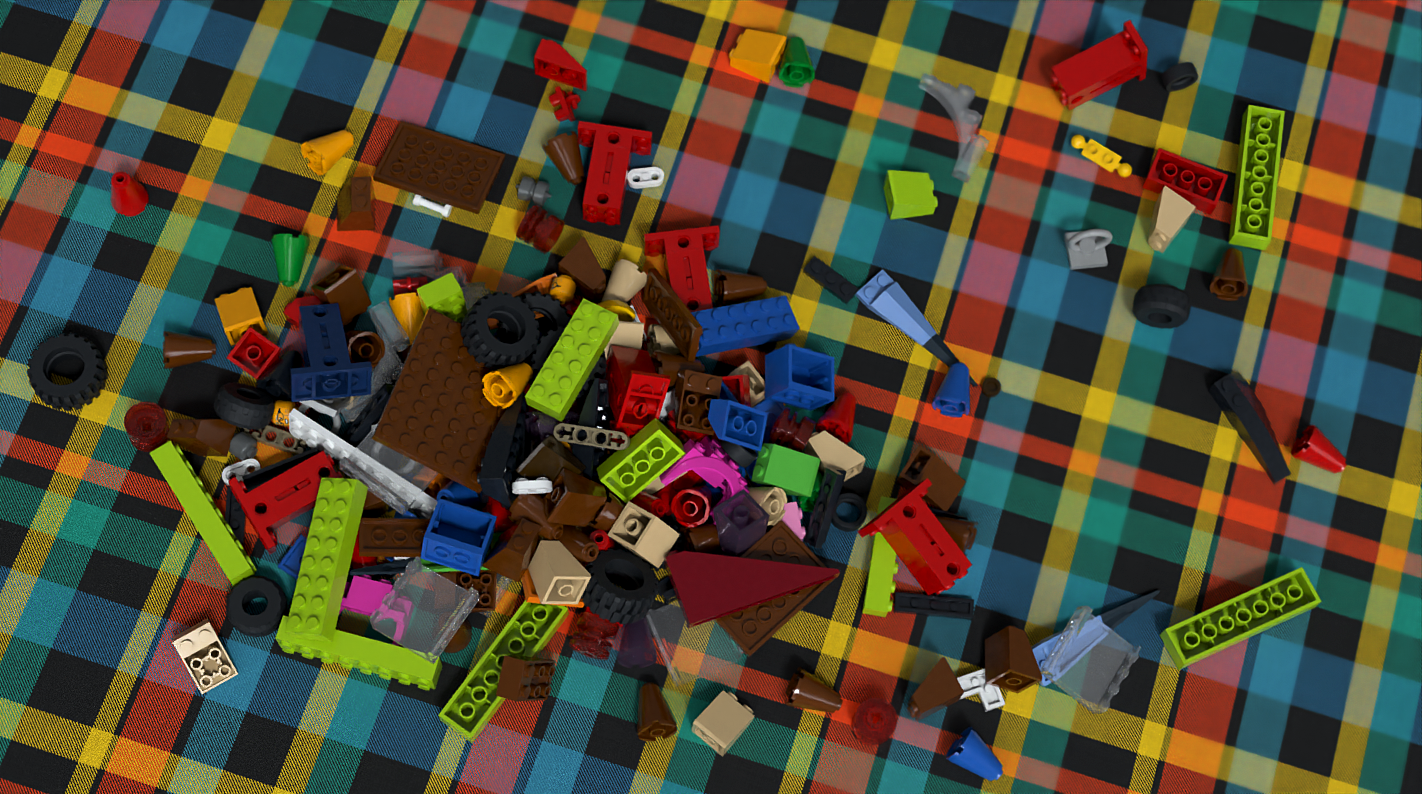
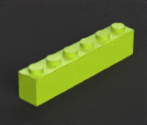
[862,496,899,617]

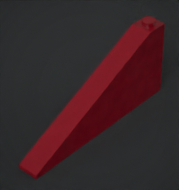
[664,550,840,629]

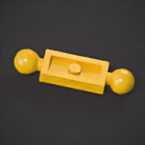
[1071,134,1132,177]

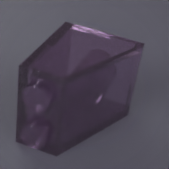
[713,489,770,557]

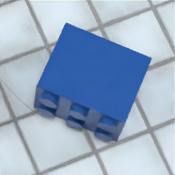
[765,343,834,411]
[421,498,497,576]

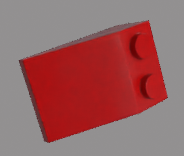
[534,39,587,91]

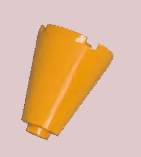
[301,130,354,176]
[389,293,424,346]
[482,362,533,409]

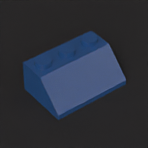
[708,399,768,452]

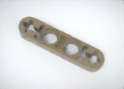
[553,423,630,450]
[244,425,312,455]

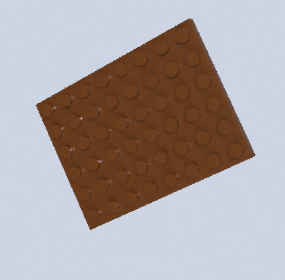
[371,308,532,493]

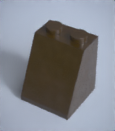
[516,435,586,484]

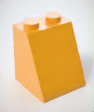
[729,29,787,83]
[214,287,268,346]

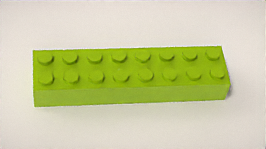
[1228,105,1285,250]
[150,441,257,586]
[285,477,368,642]
[1160,567,1322,670]
[438,600,569,744]
[275,615,442,691]

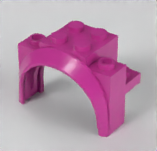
[659,436,749,526]
[339,575,415,647]

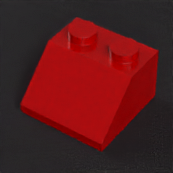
[226,327,281,380]

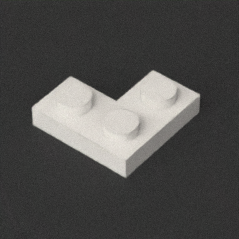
[957,669,1005,712]

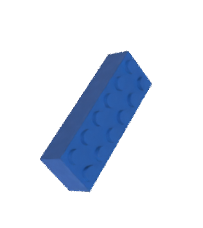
[691,295,800,357]

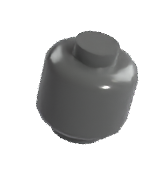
[229,432,258,461]

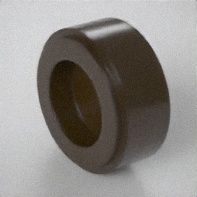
[981,378,1001,398]

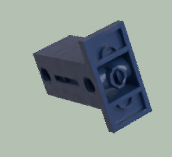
[291,303,372,402]

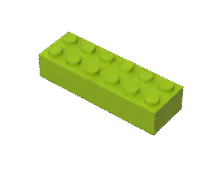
[525,298,619,422]

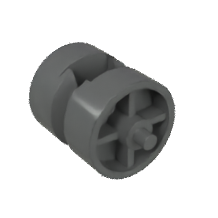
[515,176,552,206]

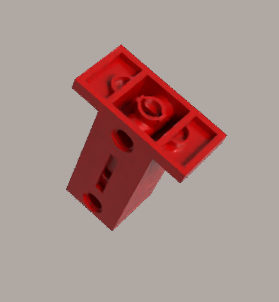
[1050,20,1148,111]
[578,121,652,225]
[644,225,720,312]
[605,345,671,444]
[228,451,343,555]
[857,478,972,596]

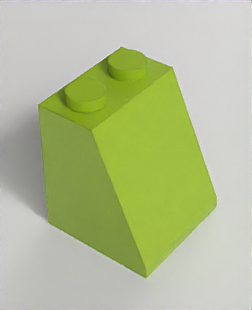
[883,170,938,220]

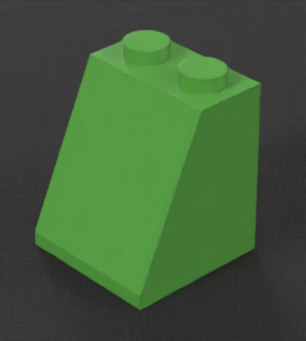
[751,443,821,497]

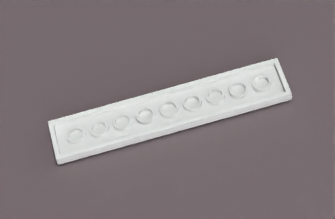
[289,408,437,519]

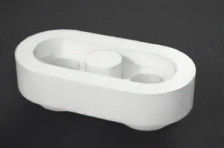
[627,167,664,189]
[222,458,261,486]
[512,477,553,494]

